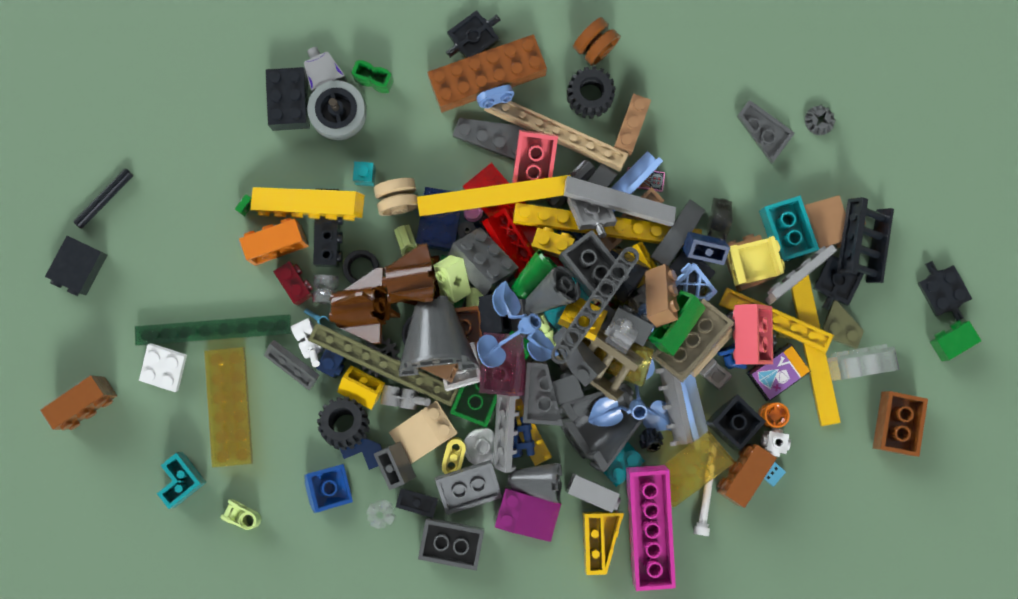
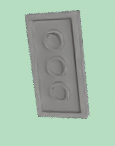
[765,245,837,306]

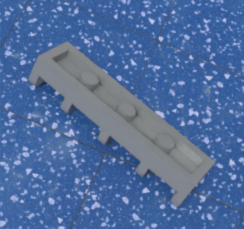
[655,367,693,446]
[493,391,520,473]

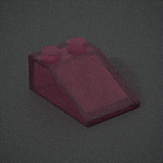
[479,332,526,396]

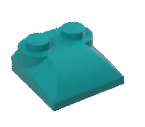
[603,442,645,487]

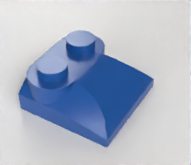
[304,464,353,513]

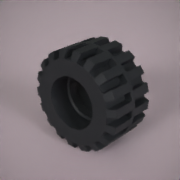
[567,66,616,119]
[317,397,370,450]

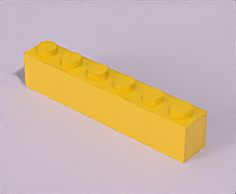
[250,187,365,221]

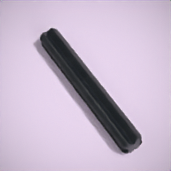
[73,168,133,229]

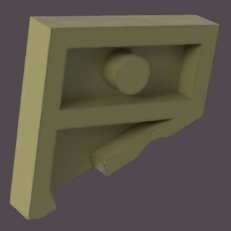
[822,301,864,349]

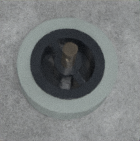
[307,80,367,140]

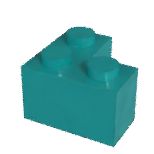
[157,452,207,509]

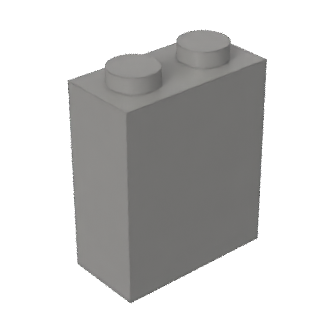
[565,473,621,513]

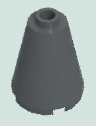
[526,266,581,314]
[508,463,562,503]

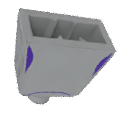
[304,47,347,92]

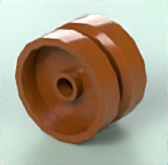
[573,17,621,66]

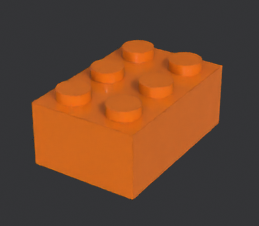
[239,218,309,266]

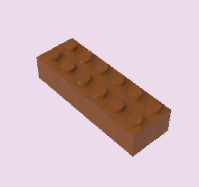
[427,34,547,113]

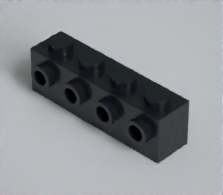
[313,189,344,267]

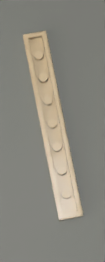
[484,101,629,172]

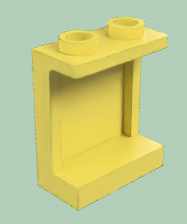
[727,236,785,286]

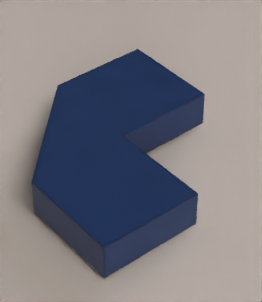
[340,438,383,470]

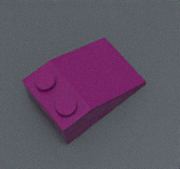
[495,487,561,542]

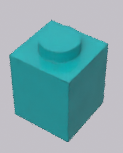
[353,161,376,186]

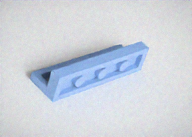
[611,151,663,213]
[681,374,712,449]

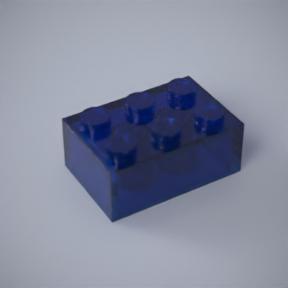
[416,187,462,252]

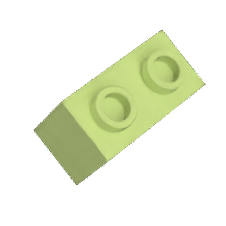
[433,255,471,303]

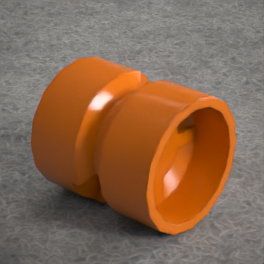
[758,402,790,428]

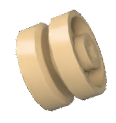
[373,178,418,216]

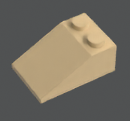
[389,400,458,464]

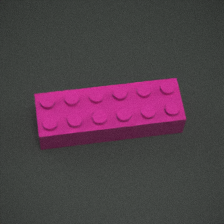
[626,465,676,591]

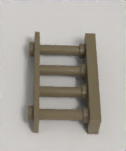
[556,328,645,402]

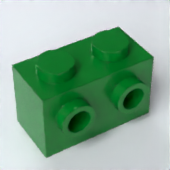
[930,320,982,361]

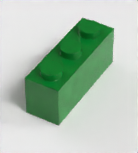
[648,290,706,356]

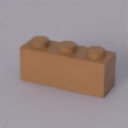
[614,94,651,158]
[645,264,679,328]

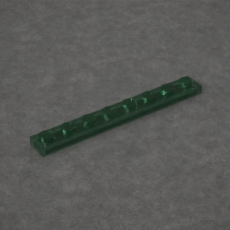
[135,314,292,346]

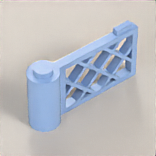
[638,263,718,332]

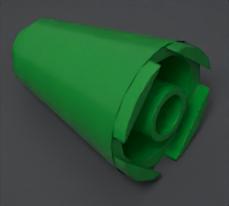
[511,249,558,300]

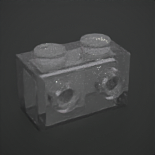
[604,318,639,354]

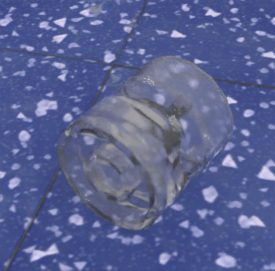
[312,275,339,304]

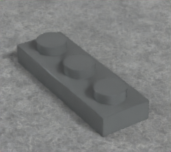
[264,340,320,390]

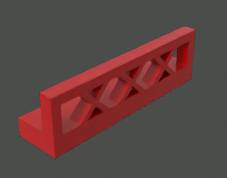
[482,207,535,279]

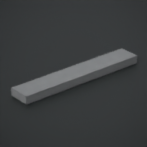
[563,176,676,227]

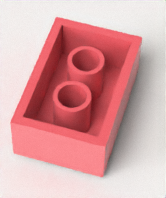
[512,130,558,183]
[733,304,773,365]

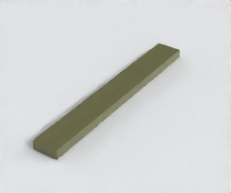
[308,323,459,407]

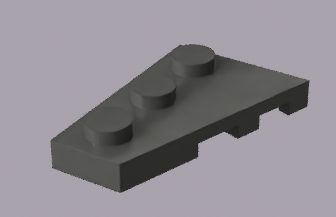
[523,362,563,426]

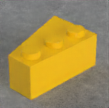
[583,511,624,575]

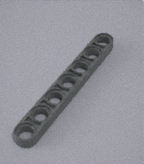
[551,247,639,364]

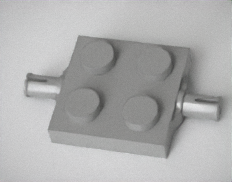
[567,197,617,238]

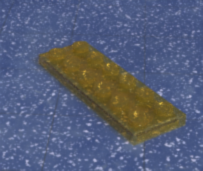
[204,347,253,468]

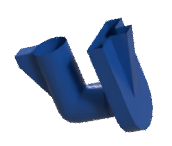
[717,343,748,369]

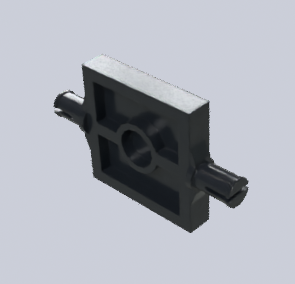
[446,10,501,58]
[813,255,864,310]
[917,261,972,321]

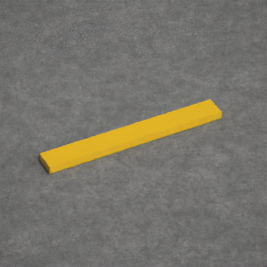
[417,175,571,217]
[791,274,841,426]

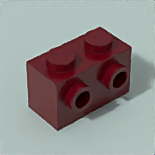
[273,261,314,306]

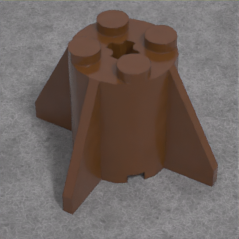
[382,244,440,305]
[329,267,400,344]

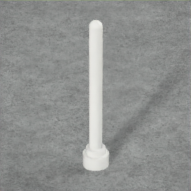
[693,442,718,536]

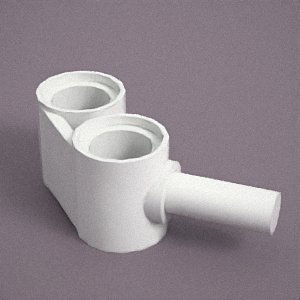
[291,318,324,367]

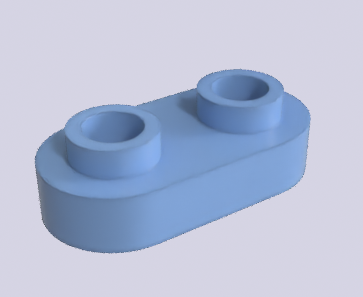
[476,85,514,109]

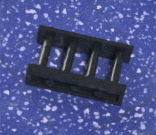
[837,197,894,284]

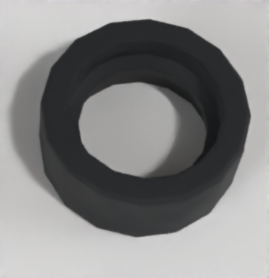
[343,250,380,284]

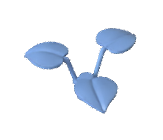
[477,281,559,368]
[588,348,672,431]

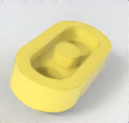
[442,437,466,474]

